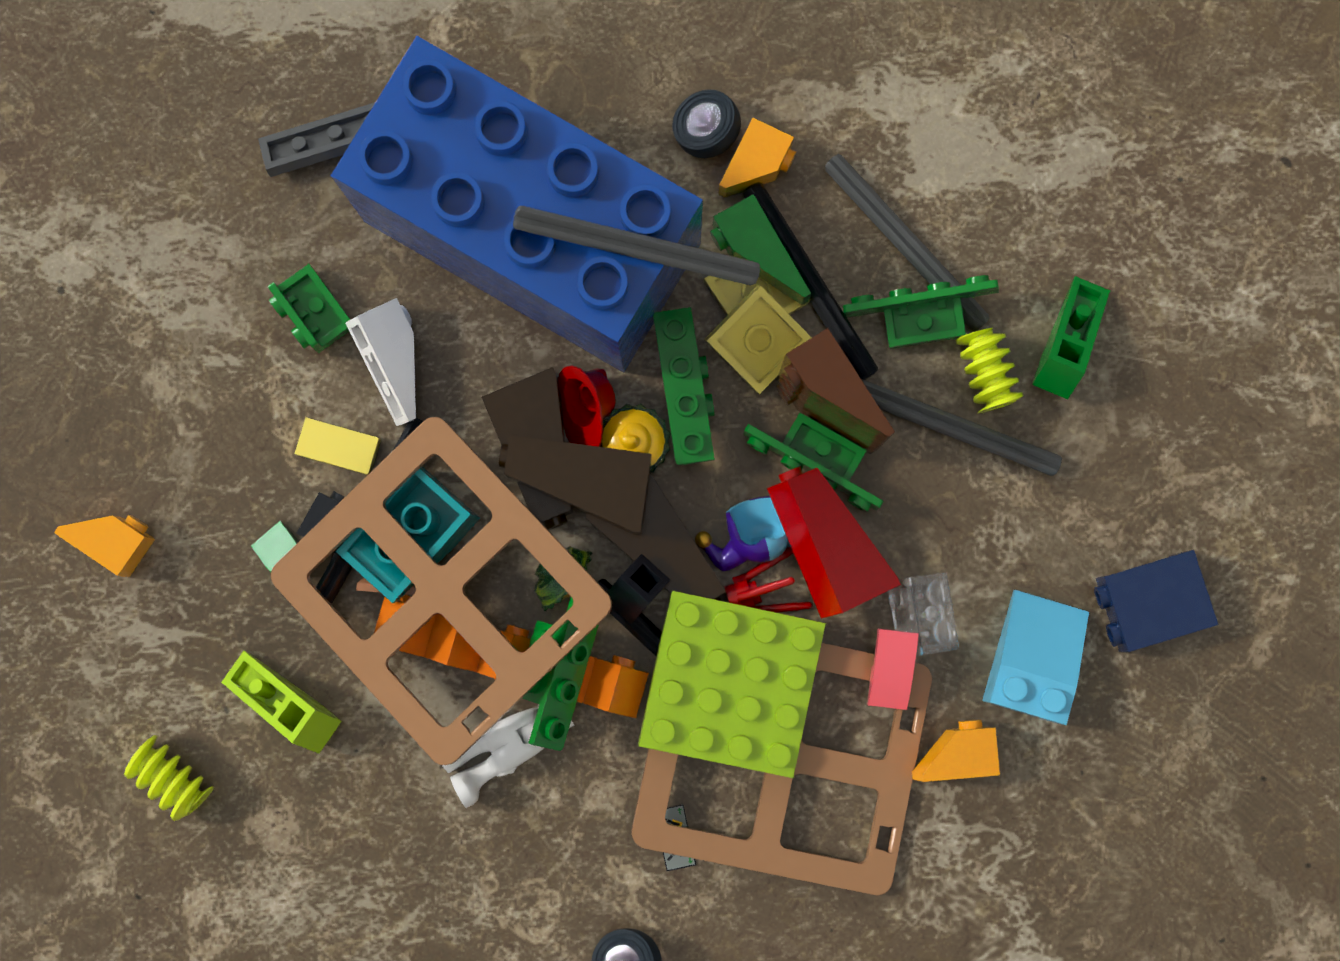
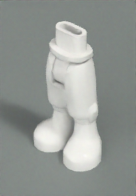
[442,704,574,808]

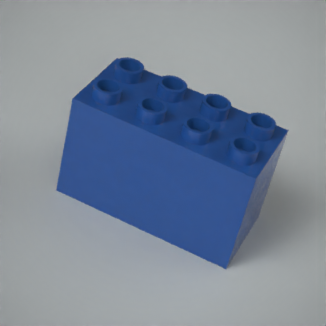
[330,36,703,373]

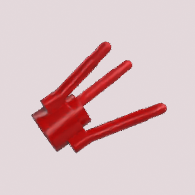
[724,547,813,613]

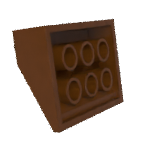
[776,328,895,454]

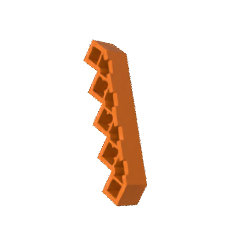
[373,594,649,719]

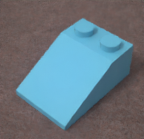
[982,590,1089,725]

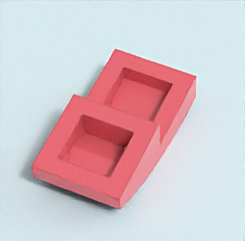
[867,628,919,710]

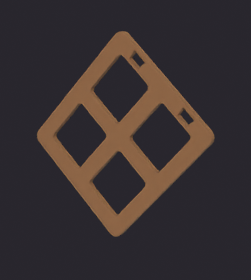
[271,417,612,765]
[631,643,932,895]

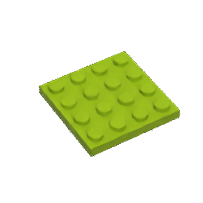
[638,590,826,778]

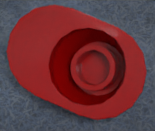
[558,365,616,447]

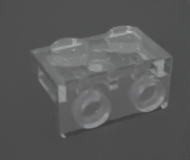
[888,572,960,656]

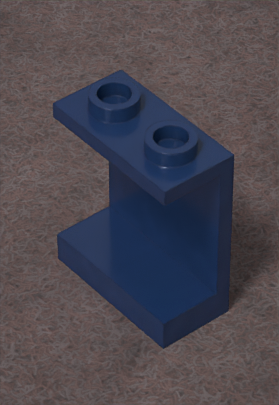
[1094,550,1219,652]

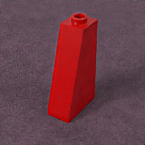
[767,466,901,619]

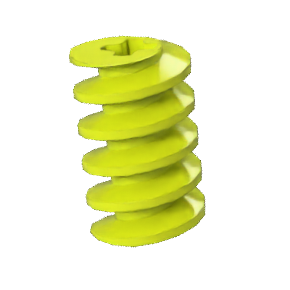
[956,328,1024,413]
[124,735,214,821]

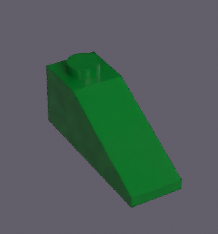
[710,194,811,305]
[1032,276,1110,400]

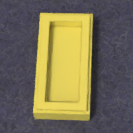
[295,417,381,475]

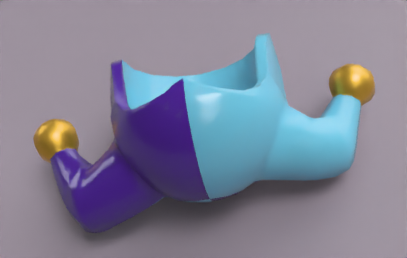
[695,496,791,571]

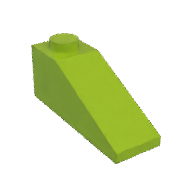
[221,651,342,754]

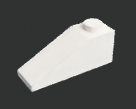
[345,298,416,426]

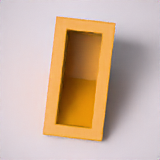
[718,118,796,197]
[54,515,155,577]
[912,720,1000,782]

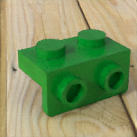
[267,264,351,353]

